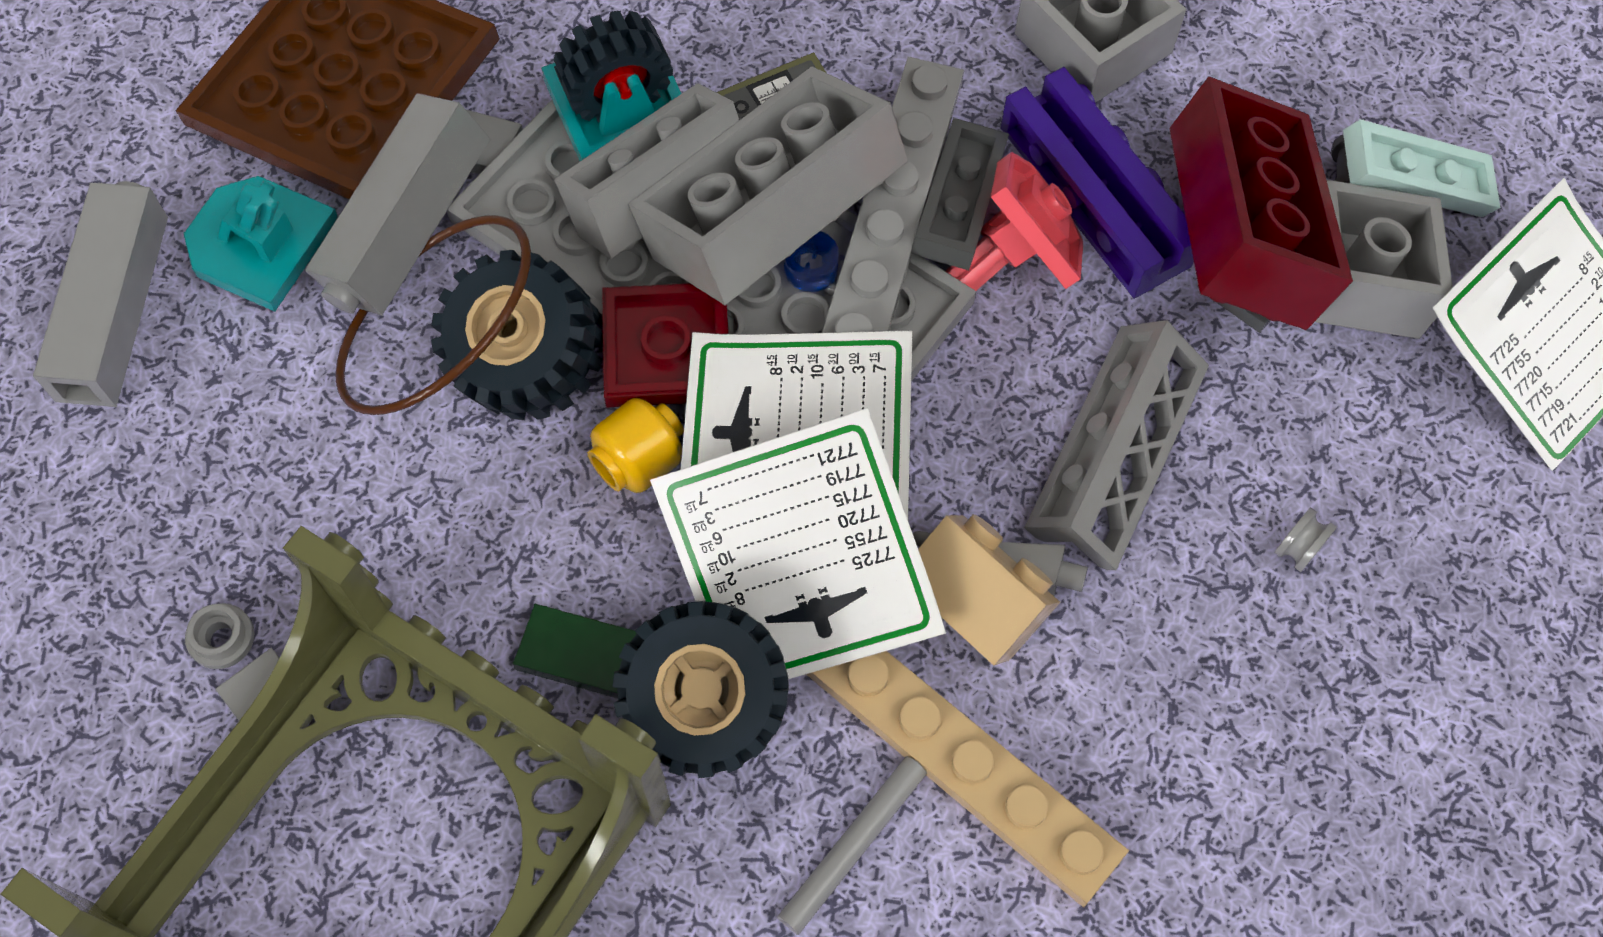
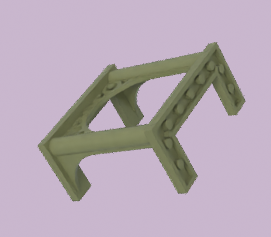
[0,526,671,937]

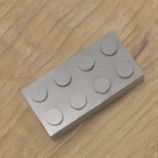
[628,66,908,305]

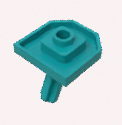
[184,176,338,312]

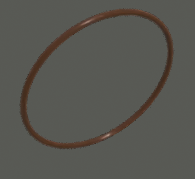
[335,215,531,415]

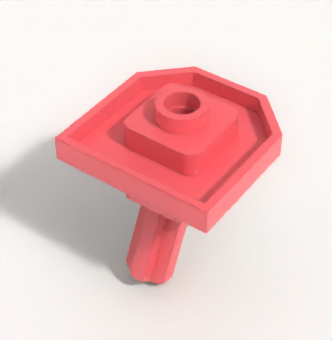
[945,152,1083,291]

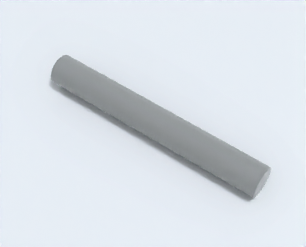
[777,756,927,935]

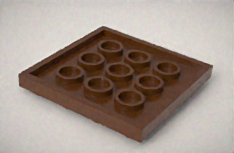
[175,0,500,199]

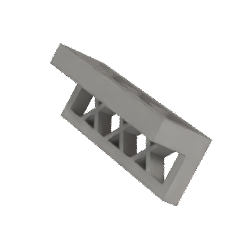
[1024,320,1209,570]

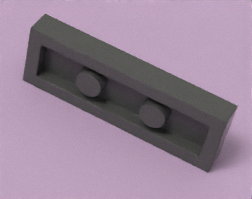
[911,117,1009,271]

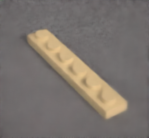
[806,651,1129,908]

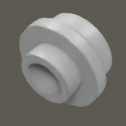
[185,603,255,669]

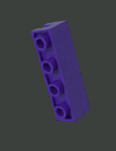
[1000,67,1194,299]

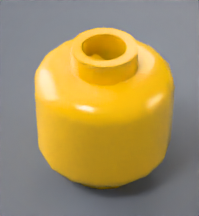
[587,398,684,493]

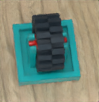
[541,11,682,161]

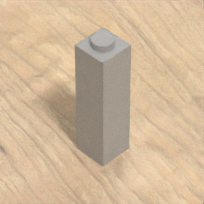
[305,93,491,316]
[33,181,168,407]

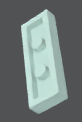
[1343,119,1501,217]

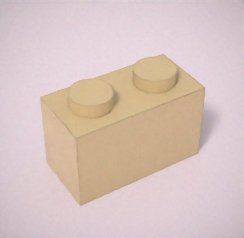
[918,514,1060,666]

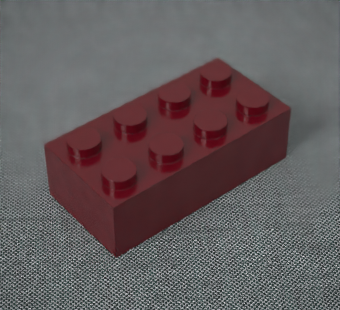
[1169,76,1353,330]

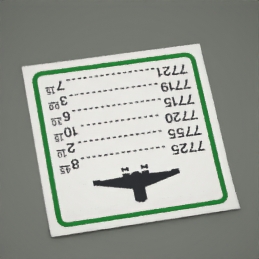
[1433,178,1603,471]
[681,331,912,519]
[650,408,946,679]

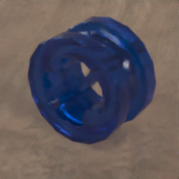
[784,231,839,292]

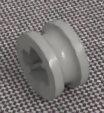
[1274,507,1337,572]

